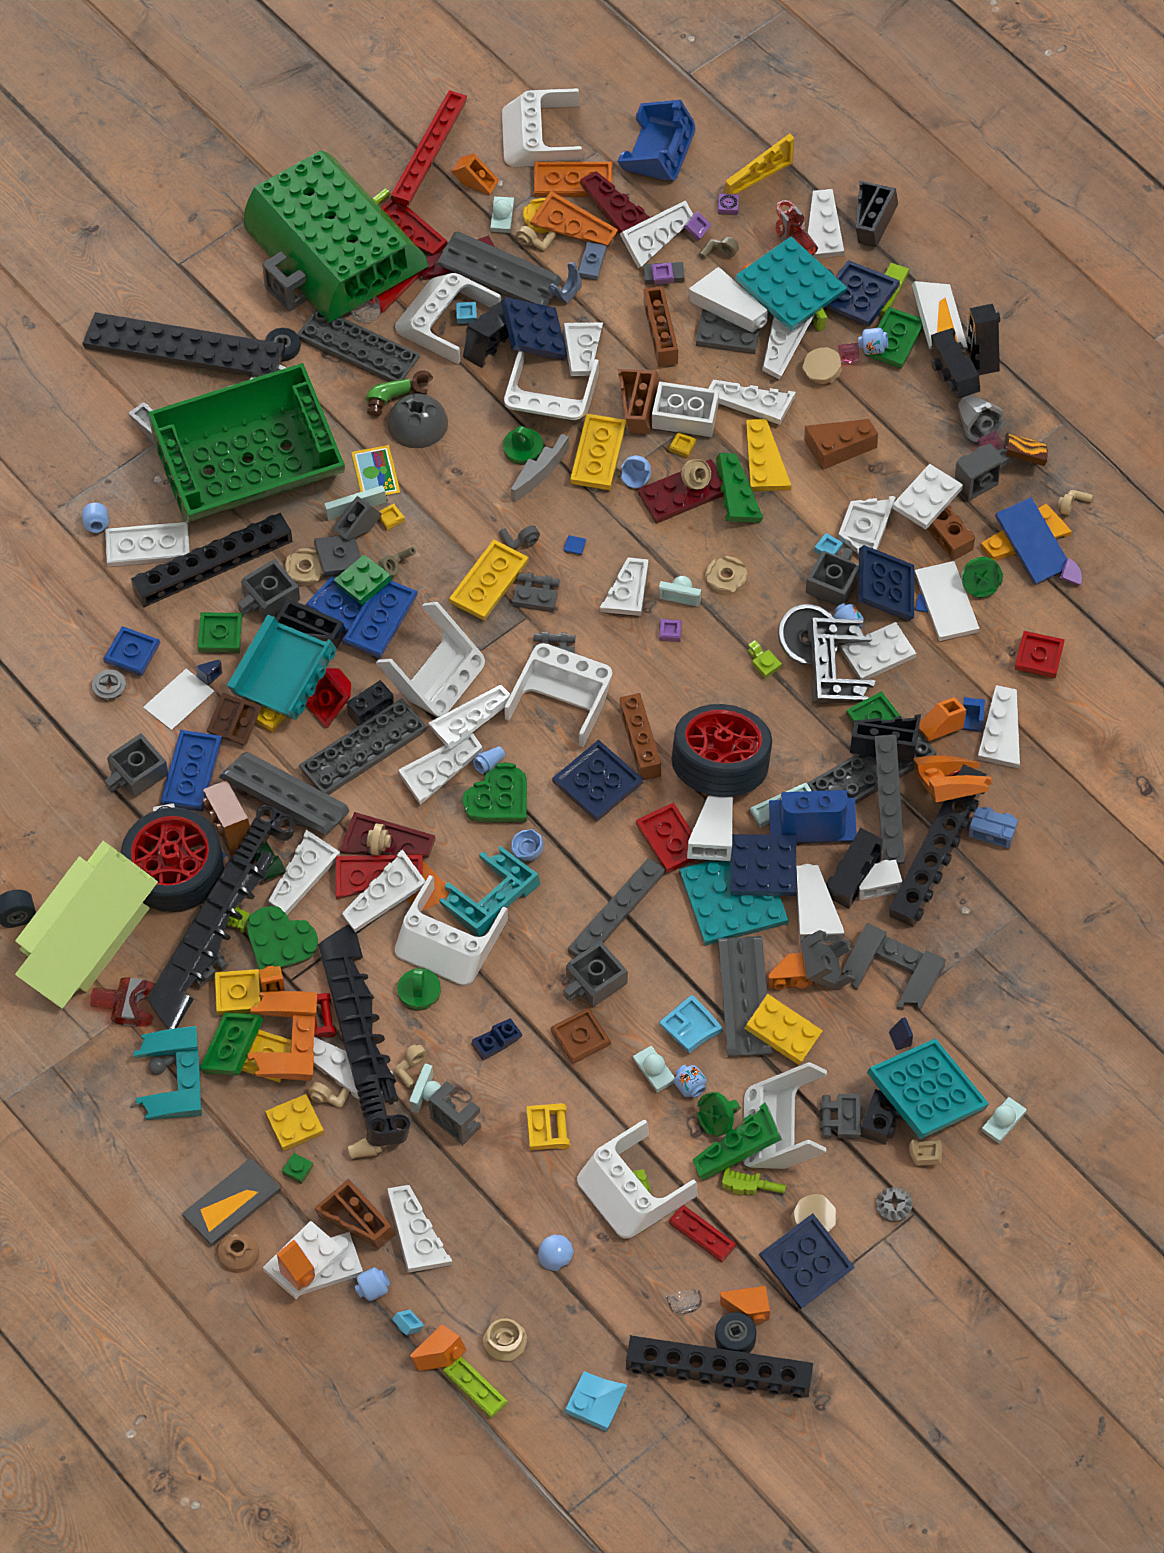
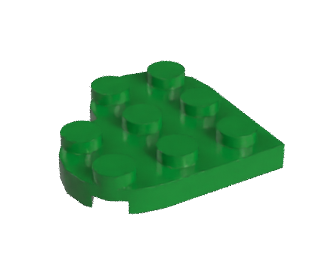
[462,762,527,822]
[247,906,318,970]

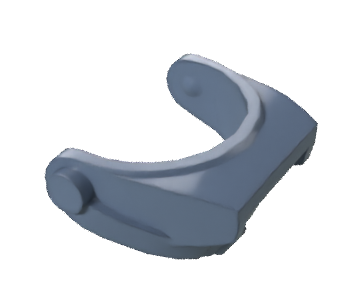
[549,262,582,304]

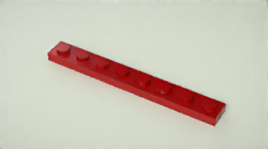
[391,90,467,206]

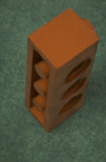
[644,286,678,367]
[927,505,975,561]
[620,693,661,780]

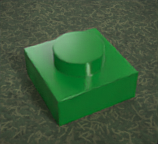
[282,1153,313,1184]

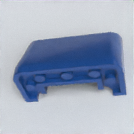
[618,100,695,181]

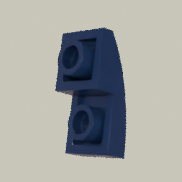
[471,1018,523,1060]

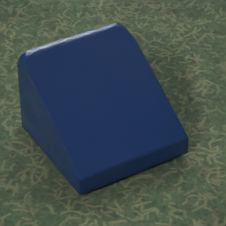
[195,659,223,685]
[889,1017,913,1050]

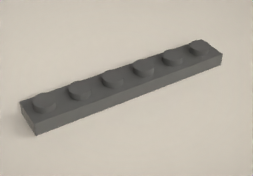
[875,735,905,864]
[568,858,665,957]

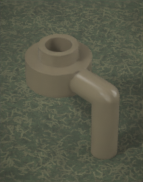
[699,237,739,259]
[378,547,416,576]

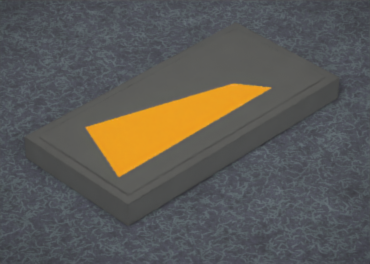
[182,1158,281,1247]

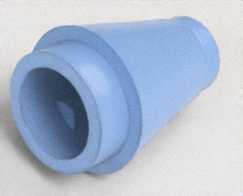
[473,746,505,774]

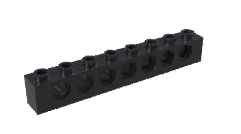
[131,513,293,608]
[889,764,987,927]
[626,1335,813,1398]

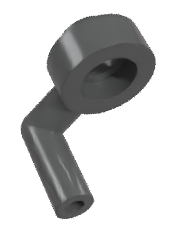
[499,525,540,550]

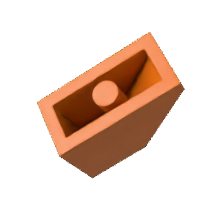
[451,153,499,195]
[259,966,285,992]
[277,1240,315,1291]
[720,1286,770,1324]
[410,1324,466,1371]

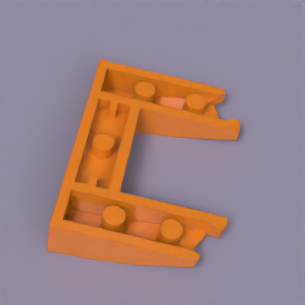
[913,755,992,803]
[247,991,317,1081]

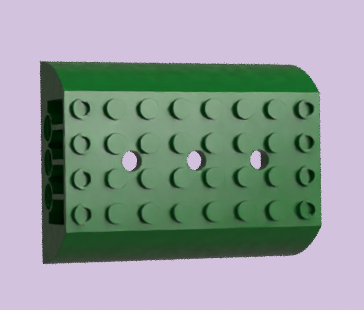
[244,150,429,323]
[148,363,345,523]

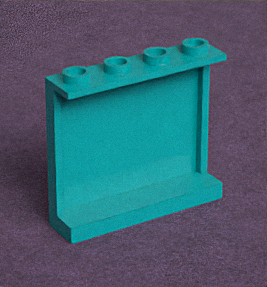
[227,615,337,720]

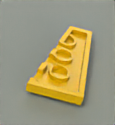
[746,419,792,491]

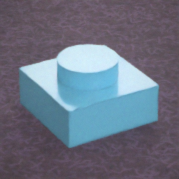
[456,302,477,324]
[814,533,843,555]
[392,1310,424,1335]

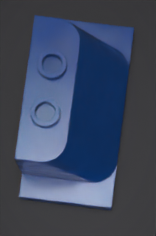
[769,790,857,843]

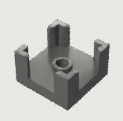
[262,251,308,312]
[801,930,856,990]
[428,1081,481,1145]

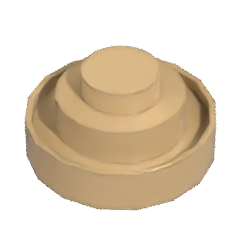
[681,459,711,489]
[367,824,391,856]

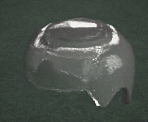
[350,296,381,324]
[666,1289,702,1316]

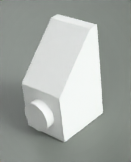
[858,860,902,901]

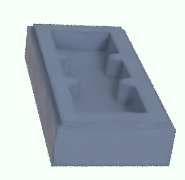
[578,242,607,280]

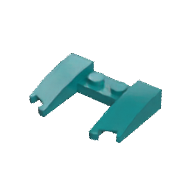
[439,846,540,937]
[133,1026,202,1120]

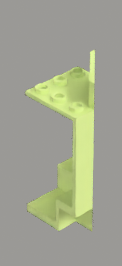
[15,841,158,1009]

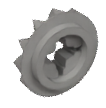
[92,670,126,701]
[876,1186,913,1221]

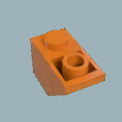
[919,697,966,741]
[768,953,812,990]

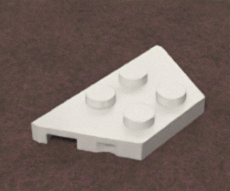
[838,496,896,555]

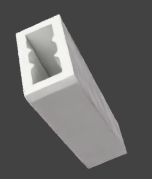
[689,267,768,333]
[687,795,733,861]
[796,864,844,945]

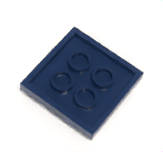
[824,260,900,327]
[501,297,567,360]
[858,545,914,621]
[552,739,643,821]
[731,834,796,896]
[759,1213,855,1309]

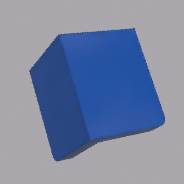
[961,697,985,732]

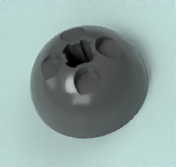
[388,393,448,448]

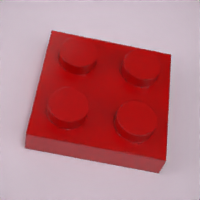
[1015,631,1065,678]

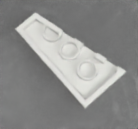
[806,189,844,259]
[620,200,693,269]
[762,315,814,380]
[708,380,796,425]
[429,685,511,750]
[398,733,483,805]
[268,830,341,915]
[342,850,426,932]
[313,1037,393,1100]
[386,1185,452,1273]

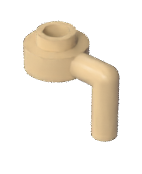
[516,226,556,251]
[1058,490,1093,515]
[395,1045,427,1089]
[308,1082,350,1108]

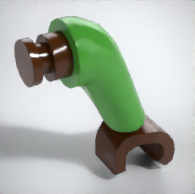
[365,370,433,416]

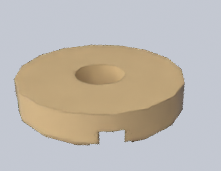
[285,548,324,586]
[706,556,747,595]

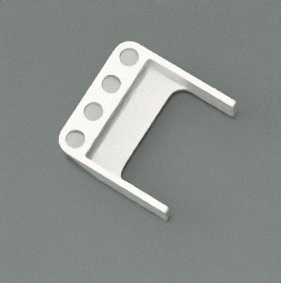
[502,89,582,167]
[395,273,501,364]
[504,351,599,420]
[376,602,485,717]
[505,643,612,747]
[394,875,508,986]
[743,1062,827,1169]
[577,1120,698,1239]

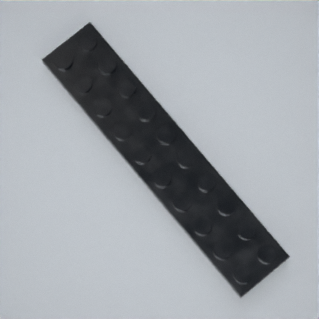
[83,312,286,377]

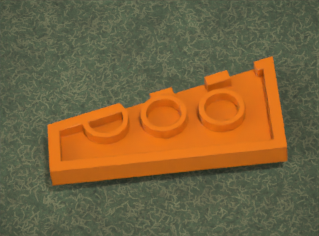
[530,191,618,248]

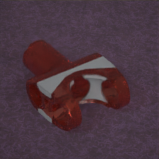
[776,200,818,256]
[90,977,155,1027]

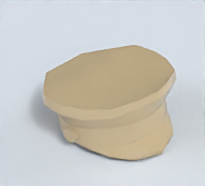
[802,347,842,384]
[791,1194,836,1232]
[483,1318,527,1362]

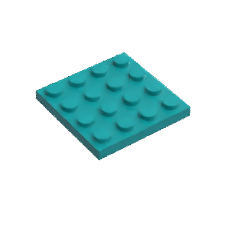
[735,237,847,331]
[679,859,788,946]
[867,1038,989,1139]

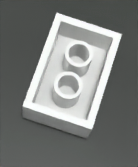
[652,382,719,437]

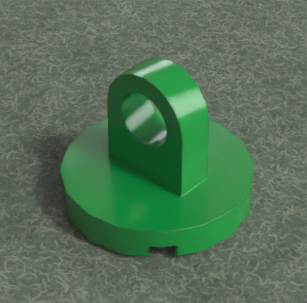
[503,426,544,465]
[961,557,1003,597]
[397,968,441,1010]
[697,1092,741,1137]

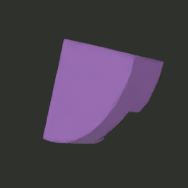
[1060,558,1082,586]

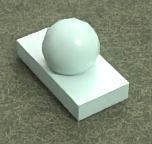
[490,196,514,233]
[659,576,701,607]
[633,1045,675,1093]
[409,1063,441,1113]
[982,1097,1027,1144]

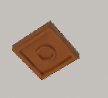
[551,1007,611,1064]

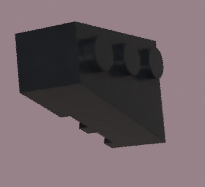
[856,180,898,247]
[463,300,509,368]
[966,303,1001,375]
[931,328,980,399]
[276,598,346,649]
[850,714,921,763]
[826,828,883,909]

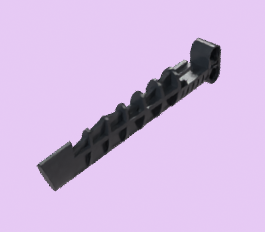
[146,805,295,1030]
[318,924,410,1146]

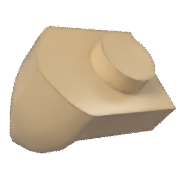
[909,1139,943,1166]

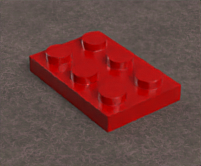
[636,802,696,873]

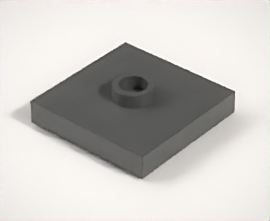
[313,536,361,576]

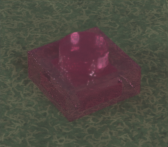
[838,343,859,363]
[977,430,1005,451]

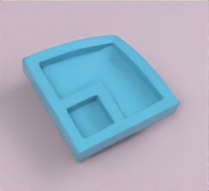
[659,995,723,1054]
[564,1371,627,1432]

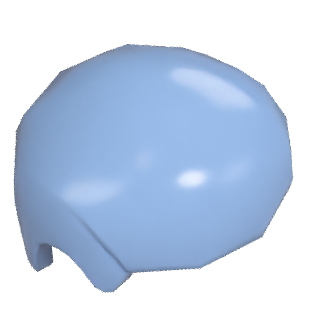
[621,455,652,489]
[511,829,544,861]
[537,1234,574,1271]

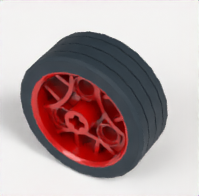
[671,704,773,797]
[121,807,224,912]

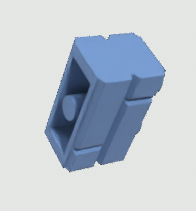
[968,807,1018,849]

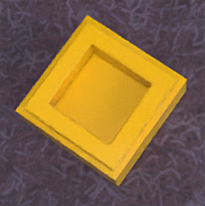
[669,432,696,458]
[379,503,405,531]

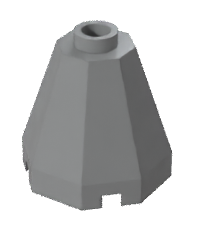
[958,395,1005,444]

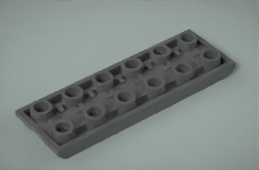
[437,232,561,306]
[297,309,421,382]
[299,698,427,795]
[807,732,937,804]
[219,752,350,835]
[718,936,772,1057]

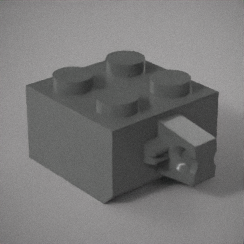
[955,443,1011,502]
[806,547,859,606]
[238,559,300,619]
[104,733,168,797]
[563,940,628,1007]

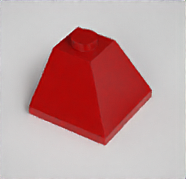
[306,668,351,728]

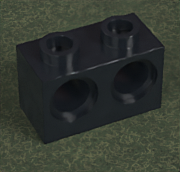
[346,680,394,726]
[860,1089,900,1145]

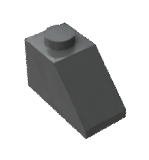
[333,496,382,540]

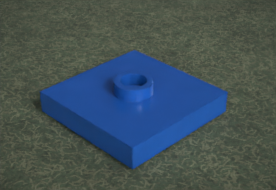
[104,626,160,676]

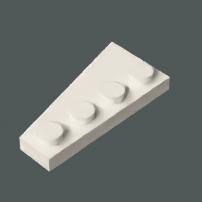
[978,685,1020,769]

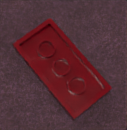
[638,459,724,524]

